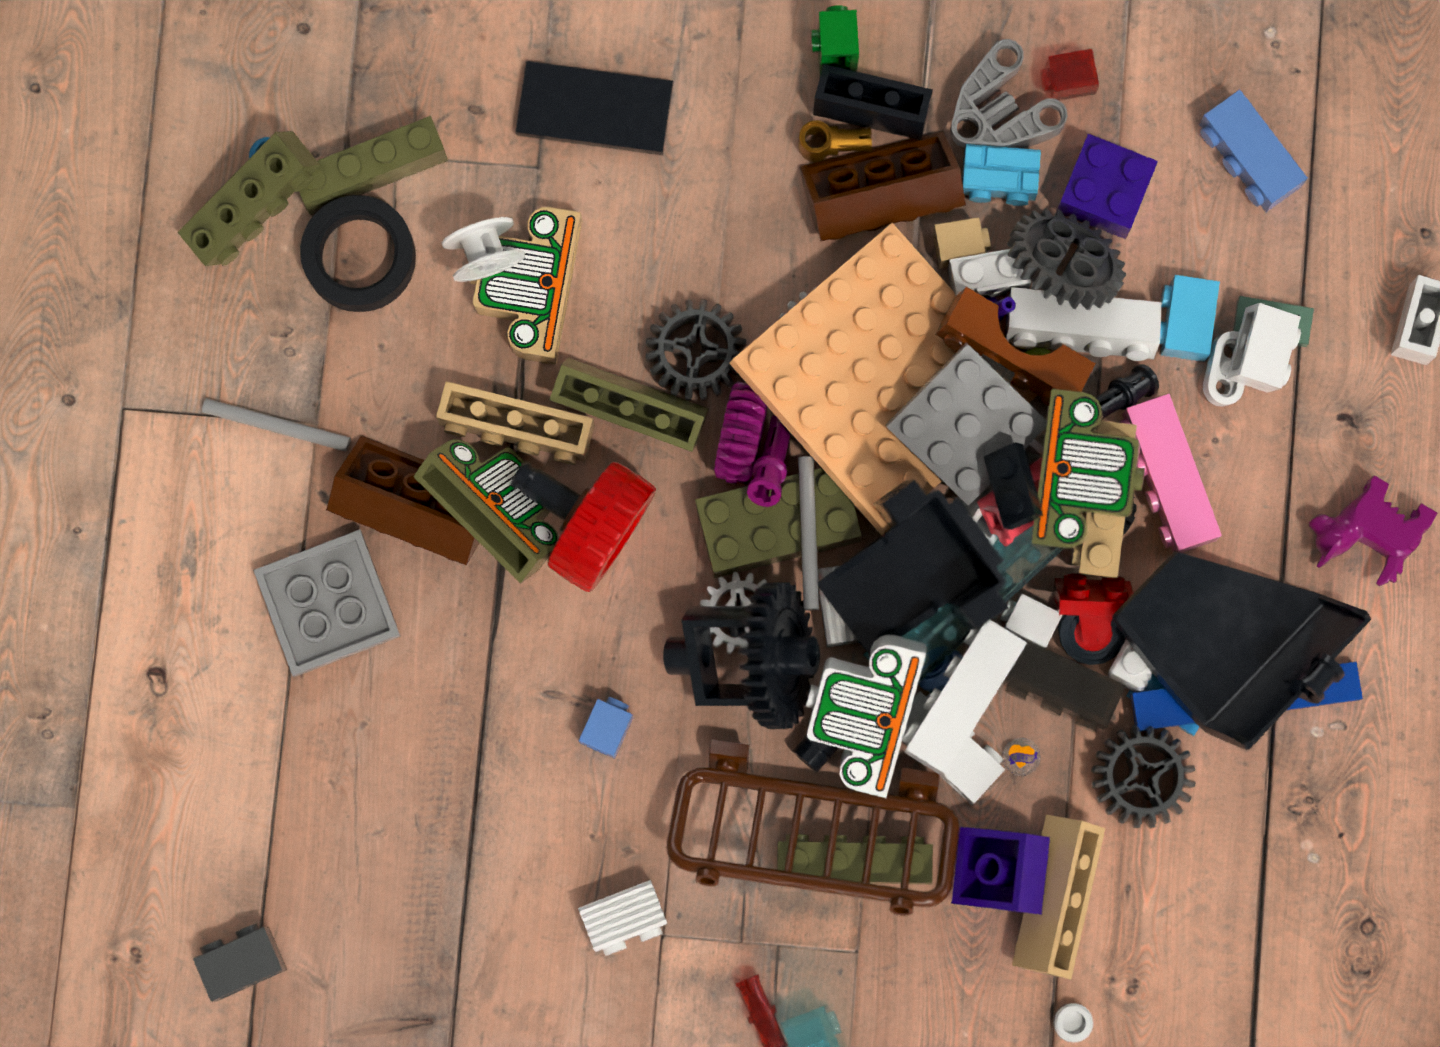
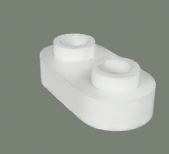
[1203,331,1245,406]

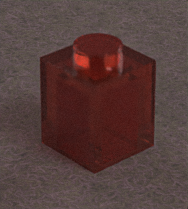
[1040,49,1099,101]

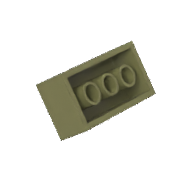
[695,468,862,578]

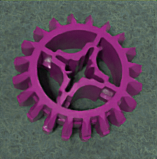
[714,381,768,484]

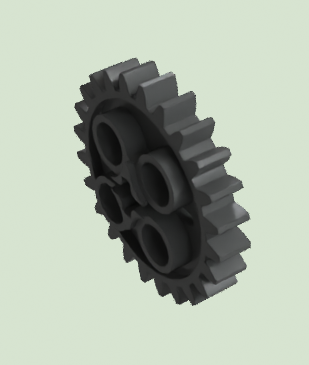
[1007,209,1126,310]

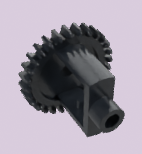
[663,582,820,729]

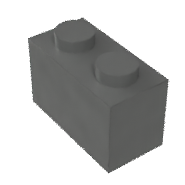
[193,923,287,1002]

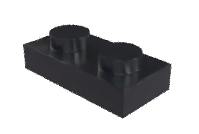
[984,442,1044,530]

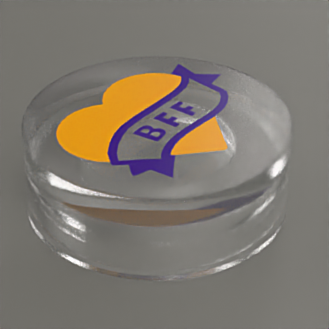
[1002,738,1041,777]

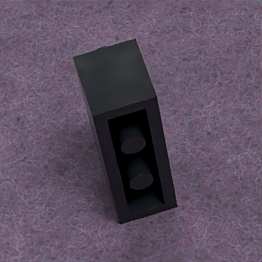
[813,64,933,141]

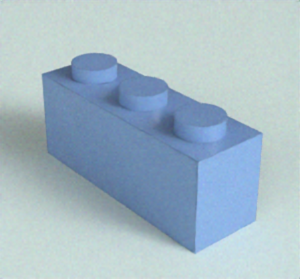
[1199,90,1308,212]

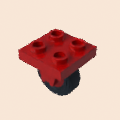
[1053,573,1134,665]

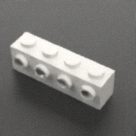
[1005,287,1162,361]
[903,620,1027,777]

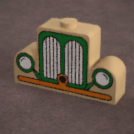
[470,207,582,365]

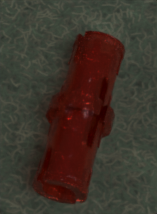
[736,974,788,1047]

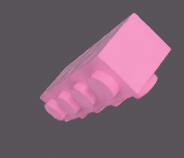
[1120,394,1222,553]

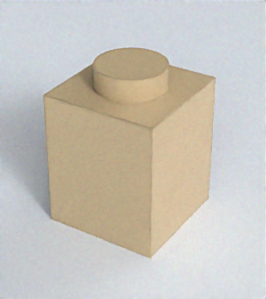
[933,217,991,269]

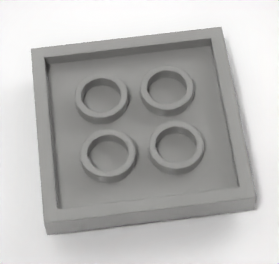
[886,342,1047,506]
[253,529,401,677]

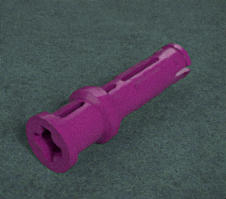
[747,414,791,507]

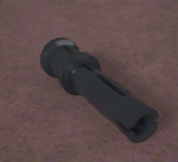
[1095,364,1159,420]

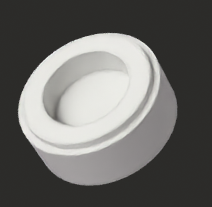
[1053,1003,1093,1042]

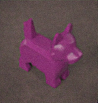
[1309,475,1438,586]

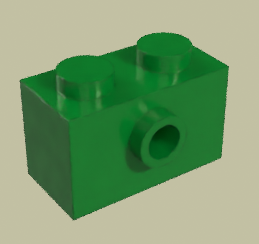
[811,5,859,75]

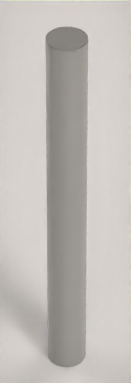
[202,398,351,452]
[798,456,819,610]

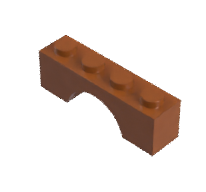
[935,287,1096,406]

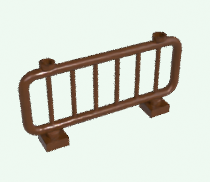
[667,739,960,916]

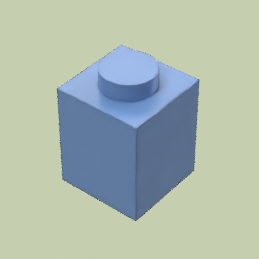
[579,697,634,759]

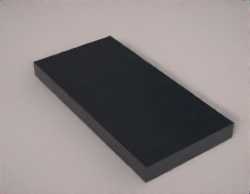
[515,61,673,156]

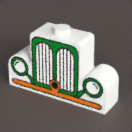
[806,635,926,798]

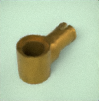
[798,120,872,162]

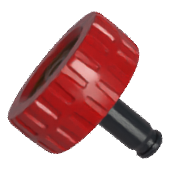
[510,462,656,592]

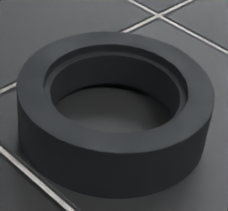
[300,195,416,312]

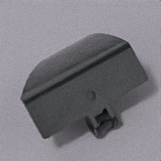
[1112,551,1371,750]

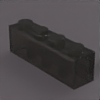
[1002,635,1126,732]

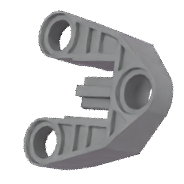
[950,39,1067,149]

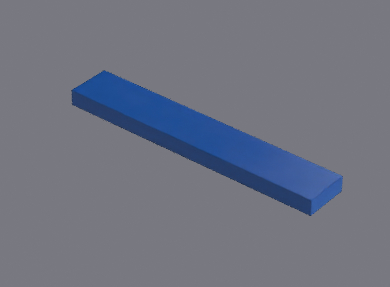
[1130,662,1363,731]

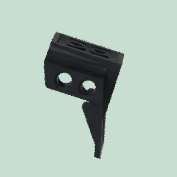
[818,480,1009,656]

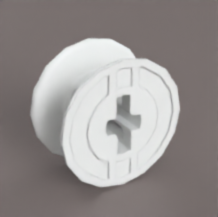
[441,217,525,282]

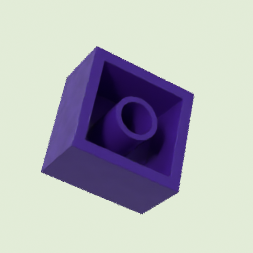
[1056,134,1158,239]
[951,827,1050,915]

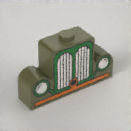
[1031,389,1145,549]
[413,439,559,584]

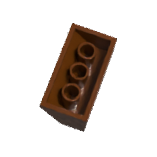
[800,131,966,241]
[326,435,479,566]

